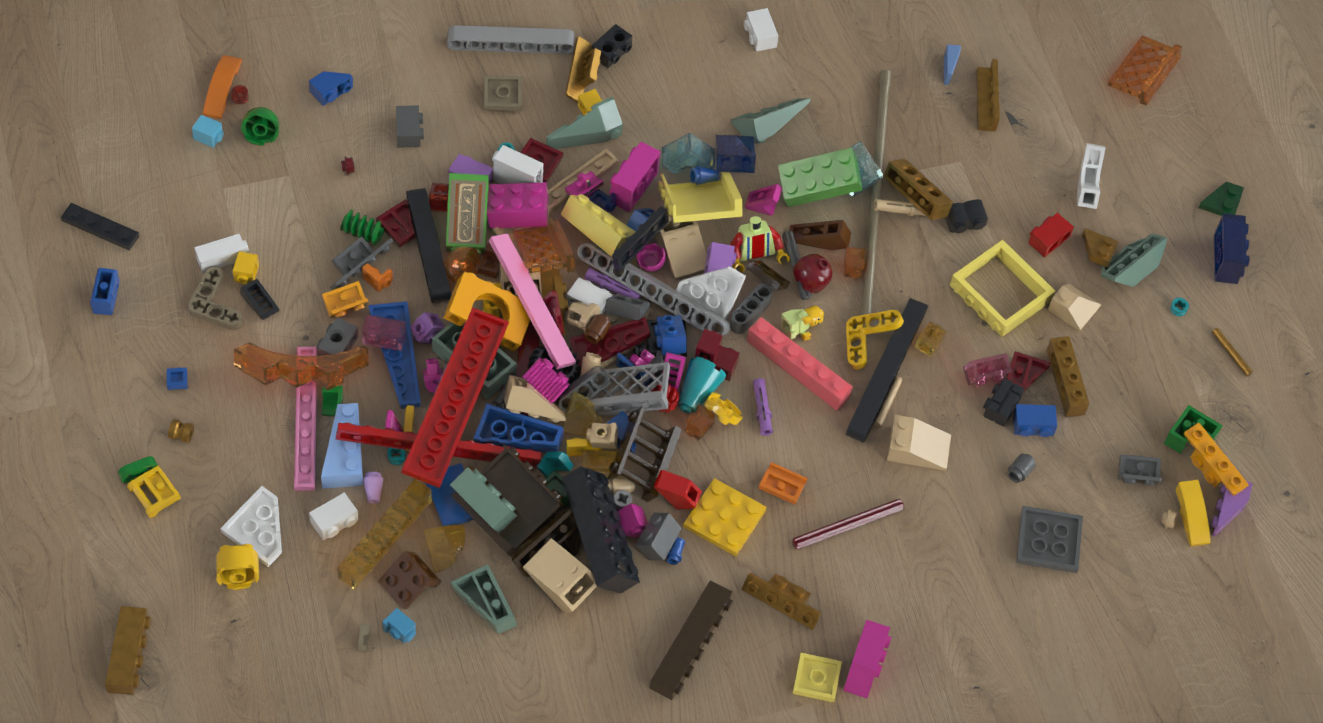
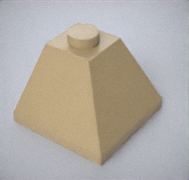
[1048,284,1101,332]

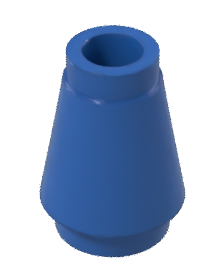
[690,166,719,185]

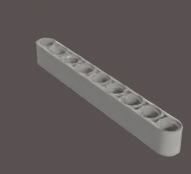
[577,243,730,336]

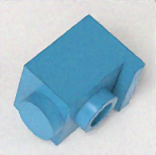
[382,608,416,643]

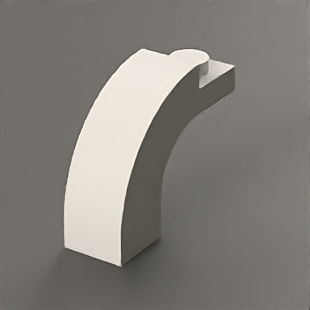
[1077,143,1106,209]

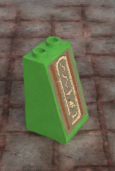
[446,173,489,255]

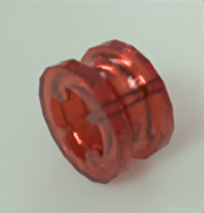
[231,85,249,104]

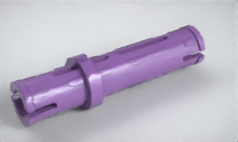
[585,268,641,299]
[753,378,773,436]

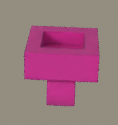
[629,349,654,366]

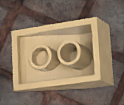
[887,415,951,471]

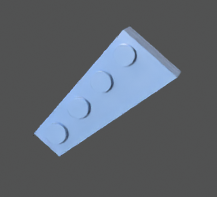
[321,403,363,489]

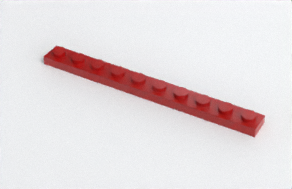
[335,422,541,469]

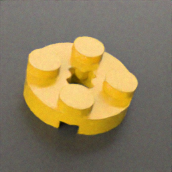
[704,392,743,425]

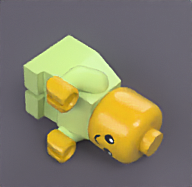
[781,305,824,341]

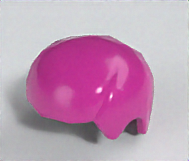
[636,243,666,272]

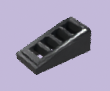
[240,279,280,320]

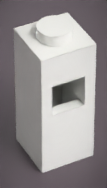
[194,234,249,273]

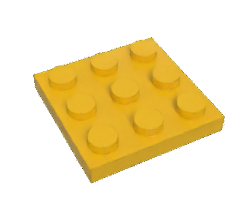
[683,478,767,557]

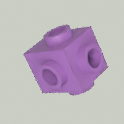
[410,312,445,344]

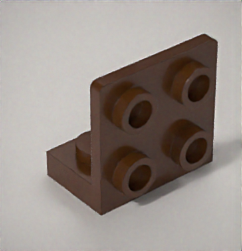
[378,551,442,609]

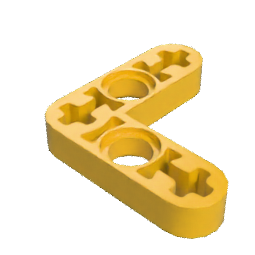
[846,310,903,370]

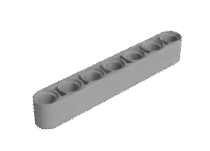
[447,25,575,54]

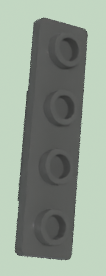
[330,236,393,290]

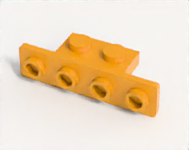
[1184,423,1249,496]

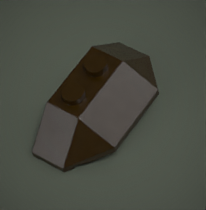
[512,508,581,578]

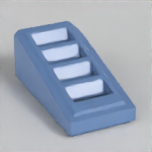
[944,45,961,85]

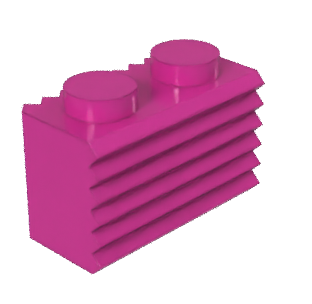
[522,358,570,404]

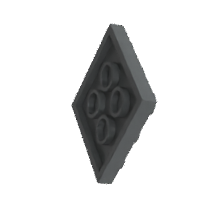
[1016,506,1083,573]

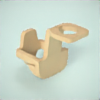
[566,302,601,331]

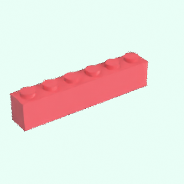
[747,317,853,411]

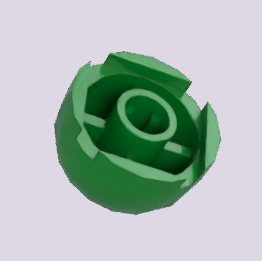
[241,107,280,146]

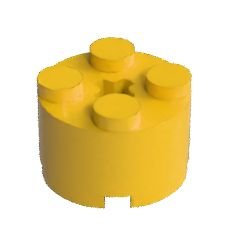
[216,544,259,590]

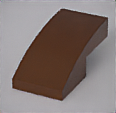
[478,242,500,278]

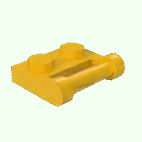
[127,465,181,518]

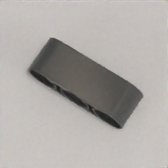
[730,284,772,334]
[557,366,609,413]

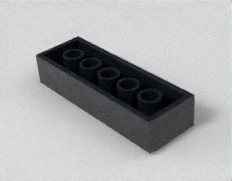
[562,466,640,593]

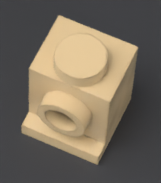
[587,423,618,449]

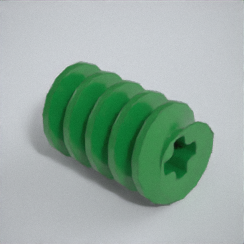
[340,209,384,245]

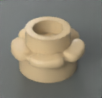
[1162,509,1177,529]

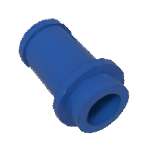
[666,537,685,565]

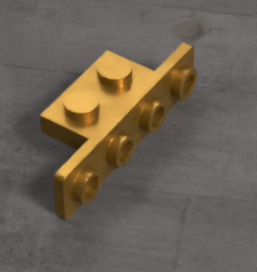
[565,37,601,103]
[540,269,568,337]
[742,573,821,630]

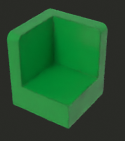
[322,385,344,416]

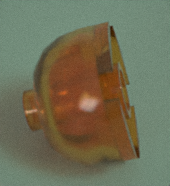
[444,246,480,283]

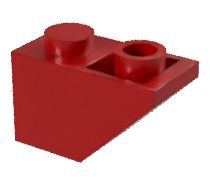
[654,470,702,510]

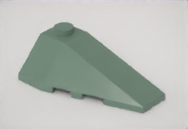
[546,97,623,149]
[731,98,811,144]

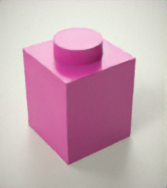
[618,503,648,538]

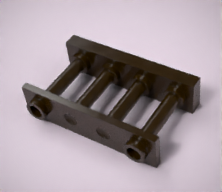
[608,406,682,502]

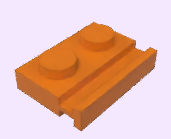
[758,462,808,505]

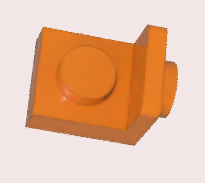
[362,263,393,292]

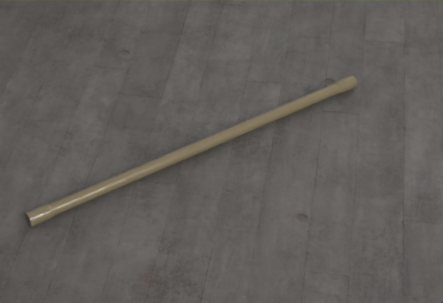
[860,70,891,323]

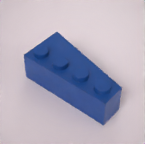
[473,404,564,453]

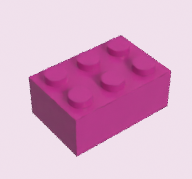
[609,142,661,213]
[487,182,549,228]

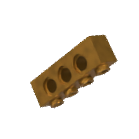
[883,158,953,221]
[1046,336,1089,417]

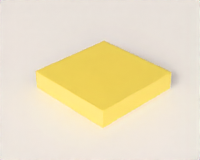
[793,653,842,703]

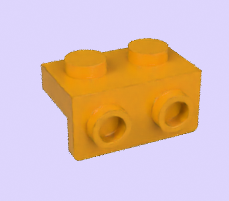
[321,281,369,318]

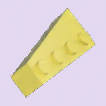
[560,194,636,257]

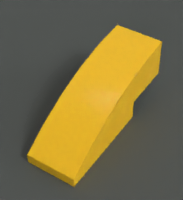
[1175,480,1211,547]

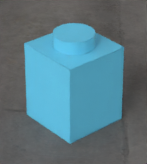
[192,115,224,148]

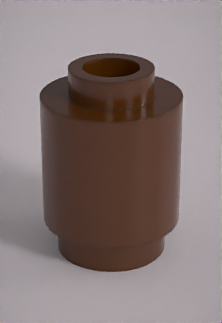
[584,314,611,344]

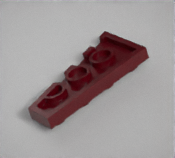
[570,317,651,374]

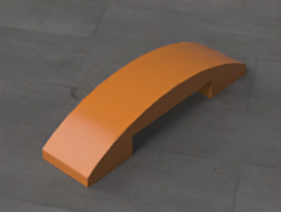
[203,55,242,119]

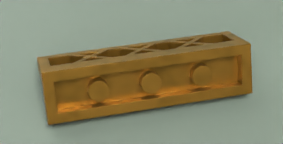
[976,59,1000,131]

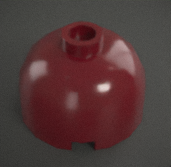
[793,254,833,293]

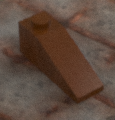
[789,220,851,250]

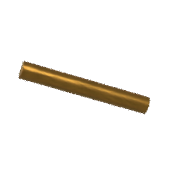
[1212,328,1253,376]

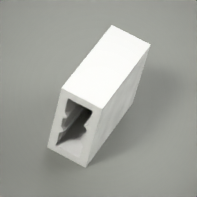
[492,145,543,184]

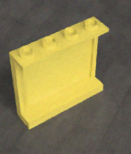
[658,168,742,223]

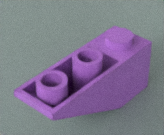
[1211,481,1253,536]

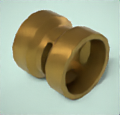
[168,419,194,444]

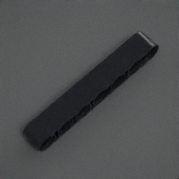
[406,188,451,303]

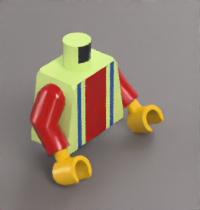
[730,216,790,273]

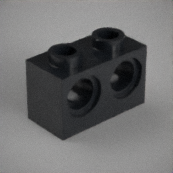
[592,24,633,68]

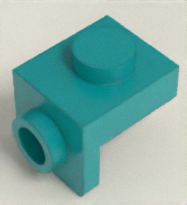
[537,451,574,478]

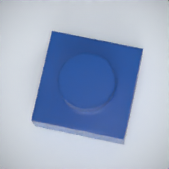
[166,367,188,390]

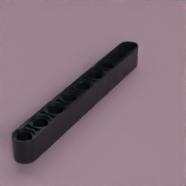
[846,298,928,443]

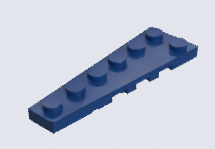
[369,301,421,409]

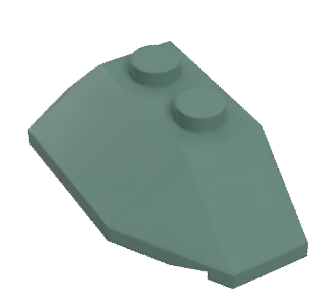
[1101,233,1167,287]

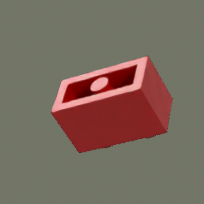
[1028,212,1074,258]

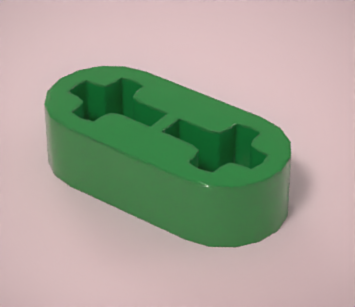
[118,456,158,483]

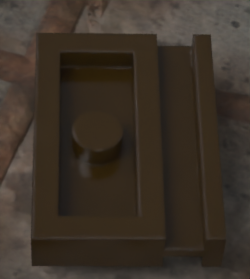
[746,261,791,290]

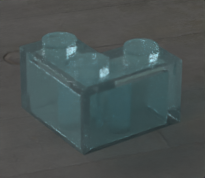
[661,133,715,174]

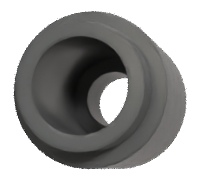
[1007,453,1036,483]

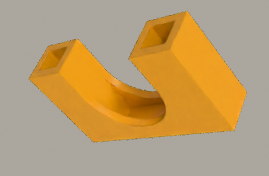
[443,271,530,352]

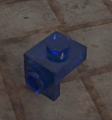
[589,189,617,212]

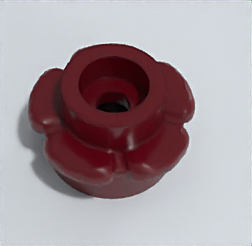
[341,156,355,175]

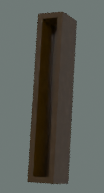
[650,580,733,700]

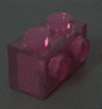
[362,315,406,351]
[963,353,1012,387]

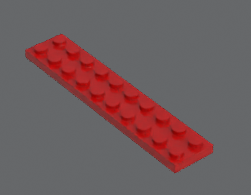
[401,307,509,488]

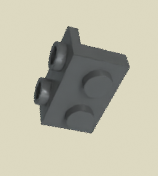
[1118,454,1162,486]

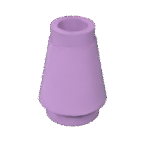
[363,472,383,504]

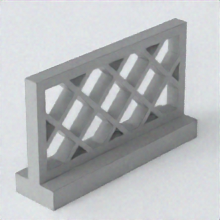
[586,362,670,417]

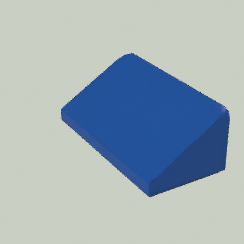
[616,353,654,387]

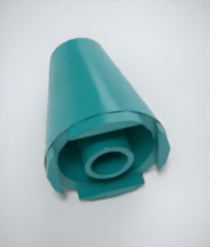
[678,357,726,414]

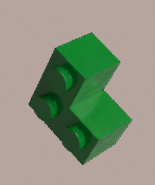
[1164,405,1223,454]

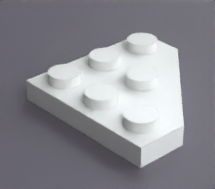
[676,266,746,326]
[220,486,282,567]

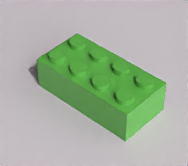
[778,148,862,207]

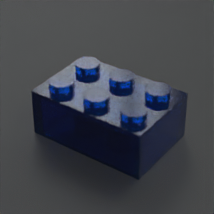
[1214,213,1250,284]

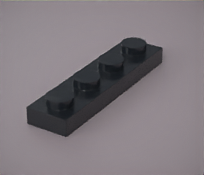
[61,203,139,251]
[612,206,669,271]

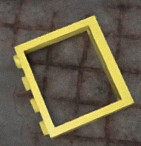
[950,240,1055,337]

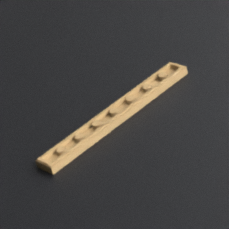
[492,148,619,240]

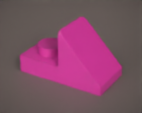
[745,184,782,216]

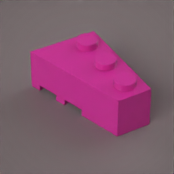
[843,620,892,698]

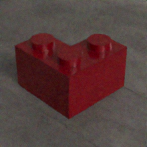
[694,329,740,381]

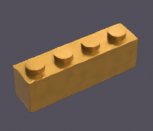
[105,606,151,695]

